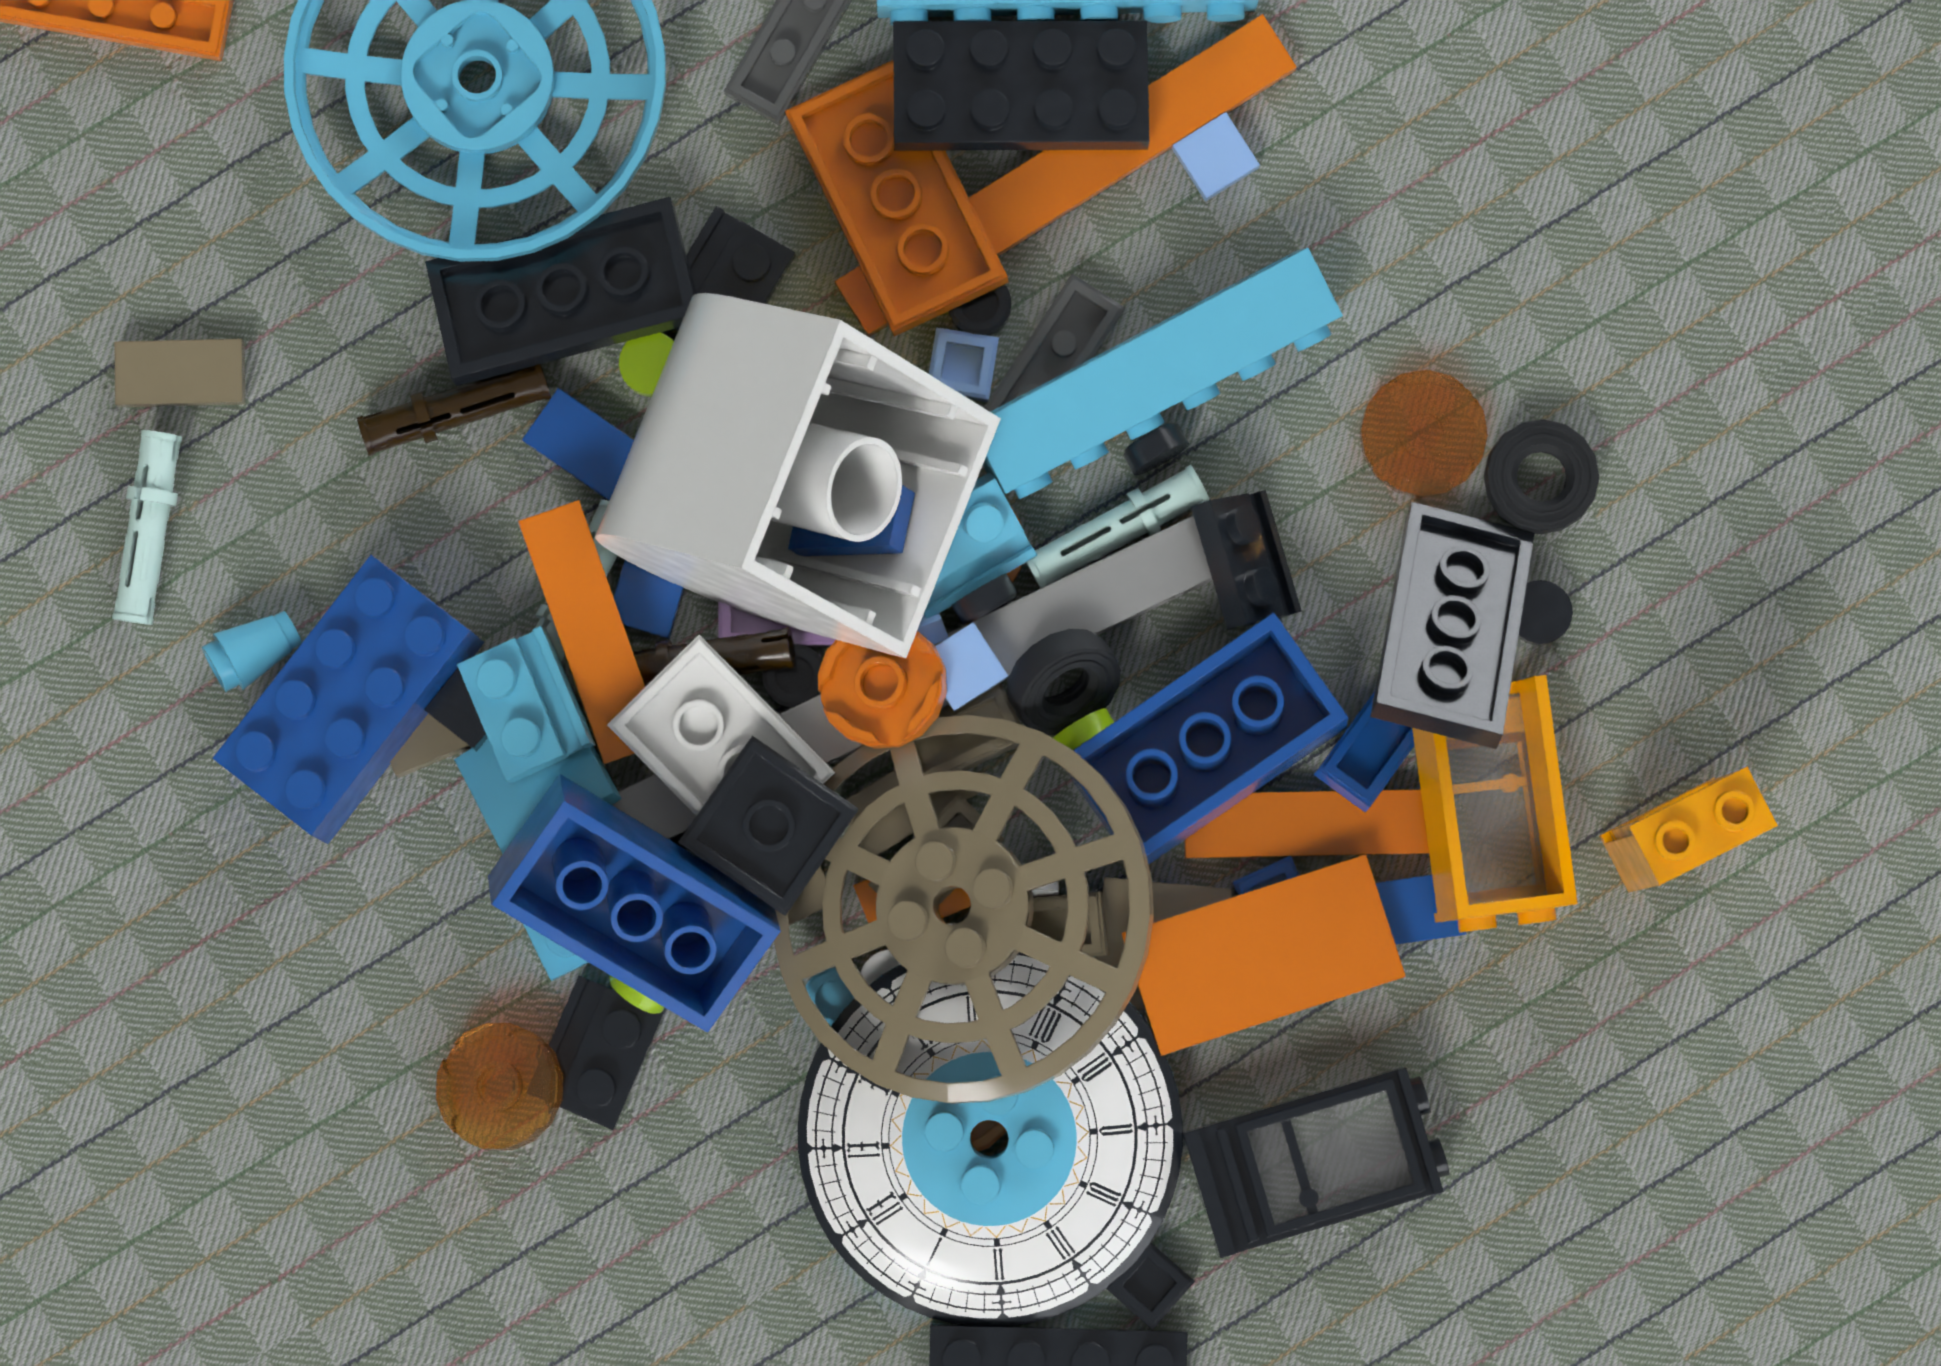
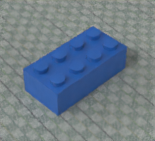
[212,555,485,844]
[1065,613,1348,865]
[488,774,781,1033]

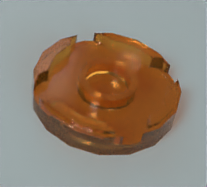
[1359,370,1488,498]
[436,1023,563,1151]

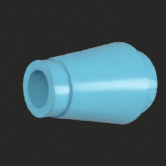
[202,611,302,692]

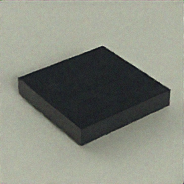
[679,735,859,916]

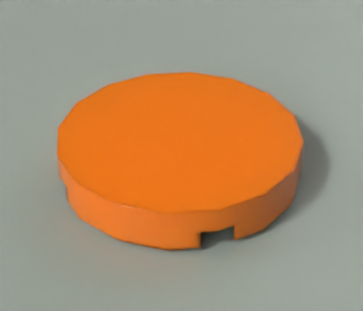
[818,630,947,749]

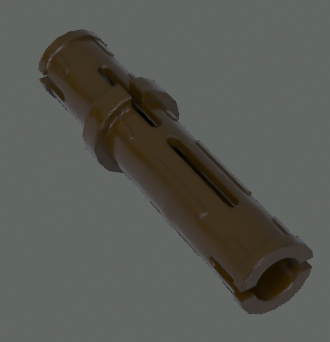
[357,364,551,457]
[633,627,796,687]

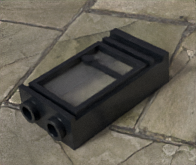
[1183,1067,1450,1258]

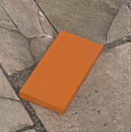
[785,60,1009,337]
[1121,854,1406,1056]

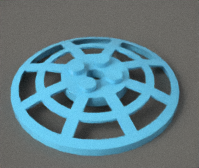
[284,0,666,262]

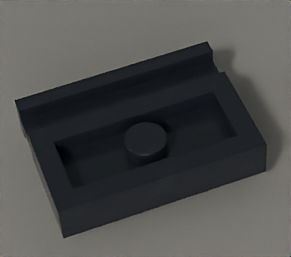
[675,206,796,332]
[1191,490,1302,630]
[528,975,665,1130]

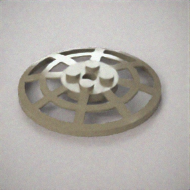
[774,715,1154,1104]

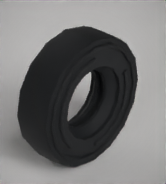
[1484,419,1599,534]
[1007,629,1121,735]

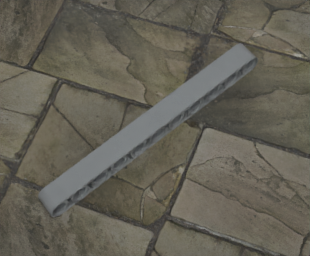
[613,516,1213,841]

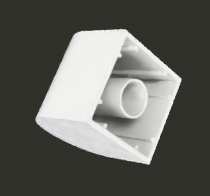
[595,293,1001,658]

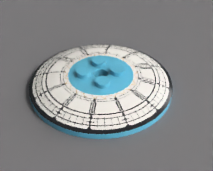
[798,952,1183,1327]

